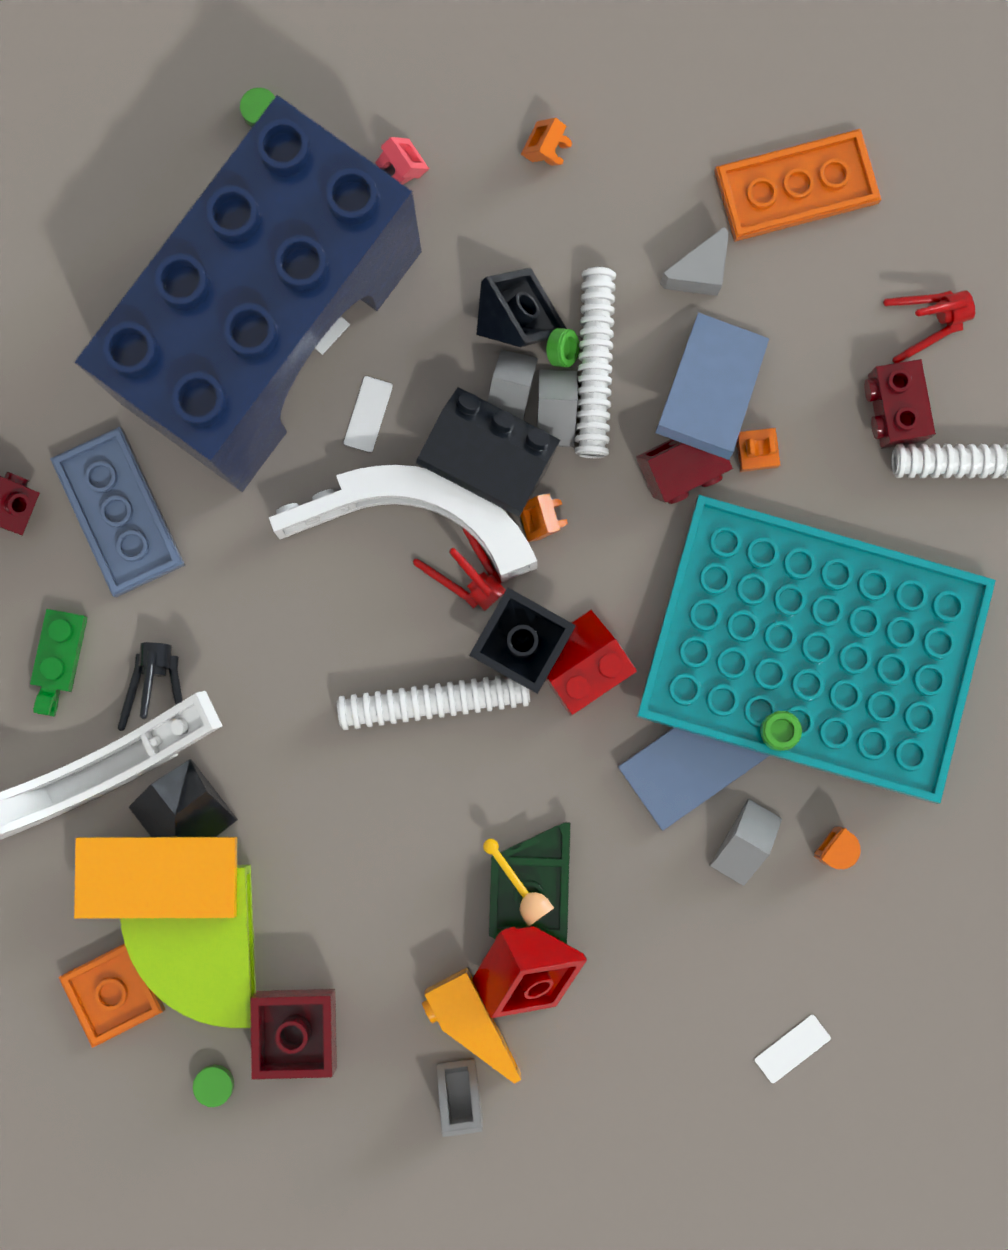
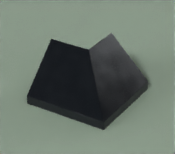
[476,268,567,347]
[469,588,576,694]
[129,759,238,837]

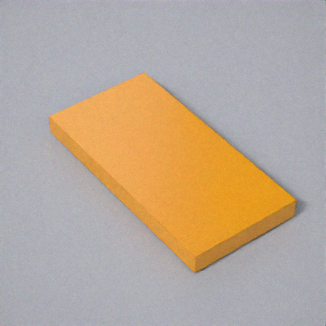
[74,837,237,918]

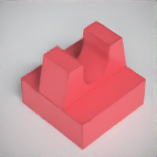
[375,137,429,185]

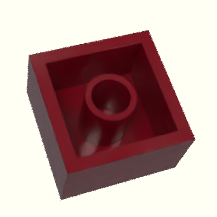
[250,989,337,1080]

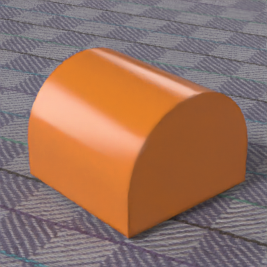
[814,826,861,870]

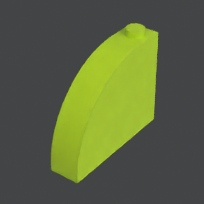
[120,865,256,1028]

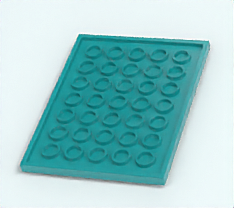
[636,495,996,804]

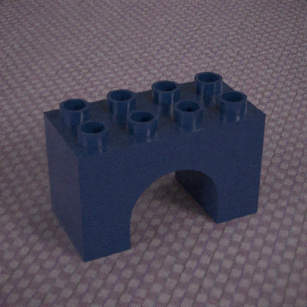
[75,95,422,492]

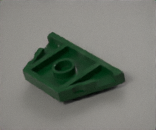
[489,822,571,944]

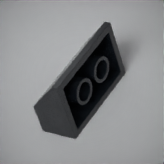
[416,387,561,517]

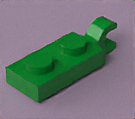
[30,609,88,717]

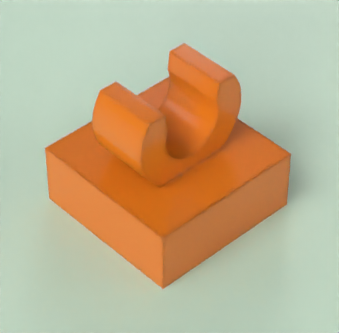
[521,117,572,166]
[737,428,780,472]
[520,493,568,542]

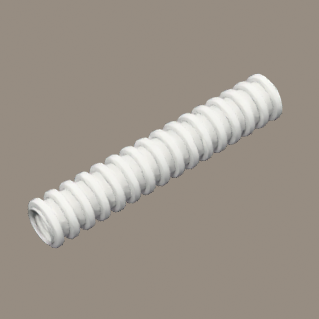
[575,267,616,458]
[891,444,1008,479]
[337,675,530,730]

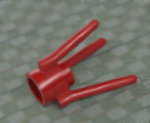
[883,290,975,363]
[413,528,506,612]

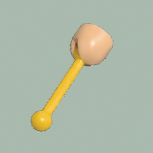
[483,838,554,926]

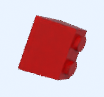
[546,610,637,716]
[472,926,587,1018]

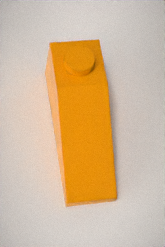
[422,967,521,1084]

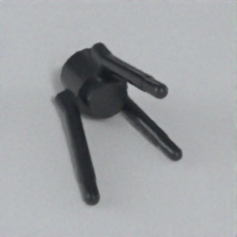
[118,642,183,731]

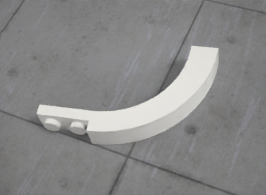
[269,465,537,582]
[0,691,222,840]

